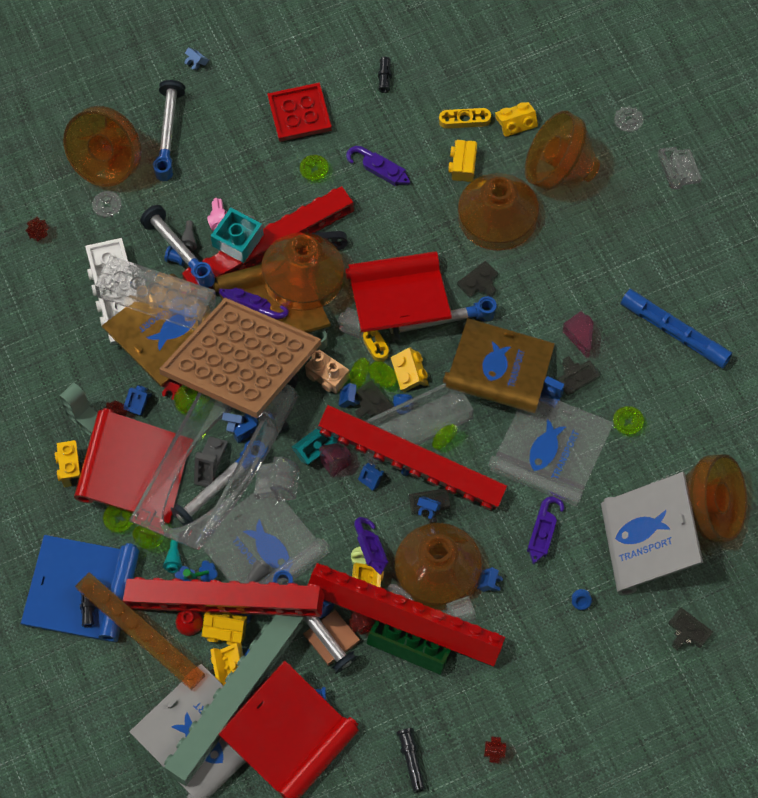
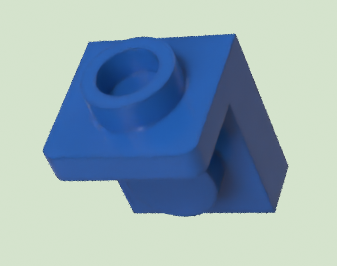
[539,376,565,408]
[123,385,152,415]
[233,413,259,443]

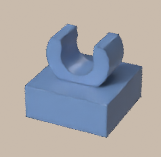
[185,47,209,70]
[222,412,245,432]

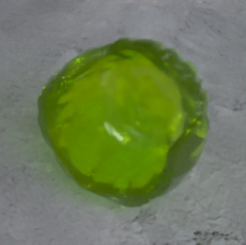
[174,385,208,416]
[132,514,165,550]

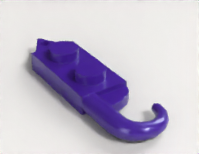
[346,146,410,186]
[219,288,289,319]
[527,496,564,564]
[354,517,388,575]

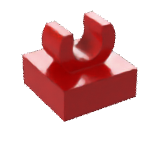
[162,379,185,400]

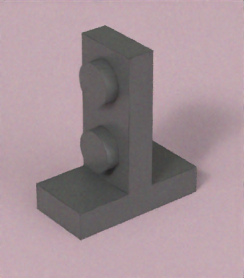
[194,436,228,487]

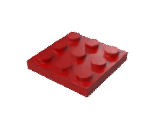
[267,82,332,142]

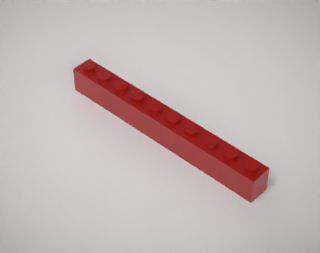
[182,186,354,297]
[317,405,507,510]
[308,563,505,666]
[123,577,325,617]

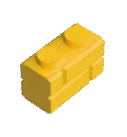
[448,140,477,182]
[202,612,247,645]

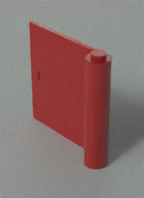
[345,251,452,333]
[74,408,191,524]
[218,661,359,798]

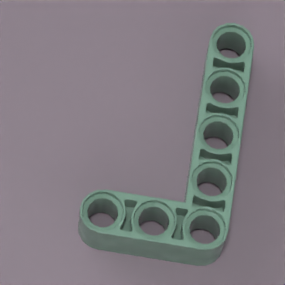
[59,383,97,436]

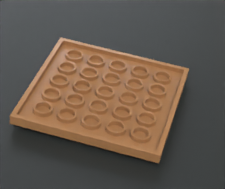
[159,298,321,418]

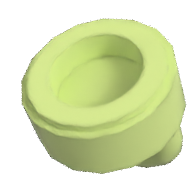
[351,547,367,565]

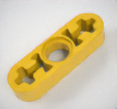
[439,108,491,129]

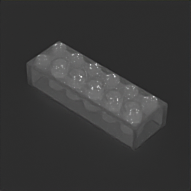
[95,255,216,330]
[362,383,474,465]

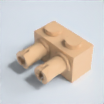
[305,349,350,394]

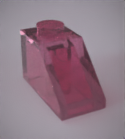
[563,311,593,358]
[319,443,351,477]

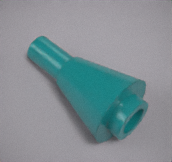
[163,537,182,573]

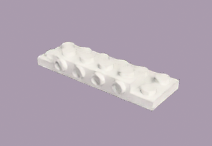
[85,238,138,345]

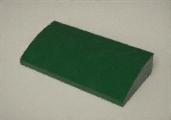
[367,620,452,675]

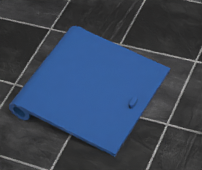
[21,535,140,642]

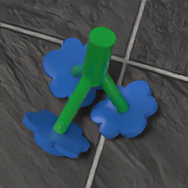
[175,560,218,582]

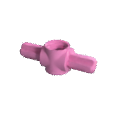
[207,198,227,231]

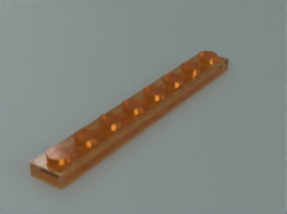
[75,572,205,690]

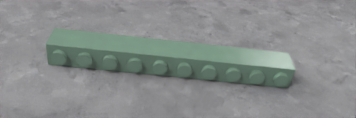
[164,615,305,786]

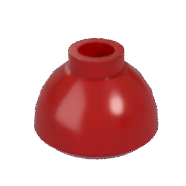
[175,611,203,636]

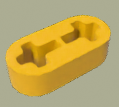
[363,330,389,362]

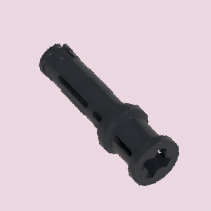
[396,728,426,793]

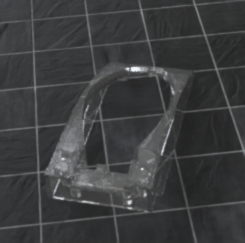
[129,384,298,551]

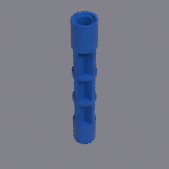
[621,289,733,369]

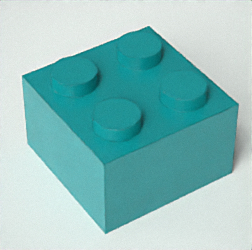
[210,207,264,263]

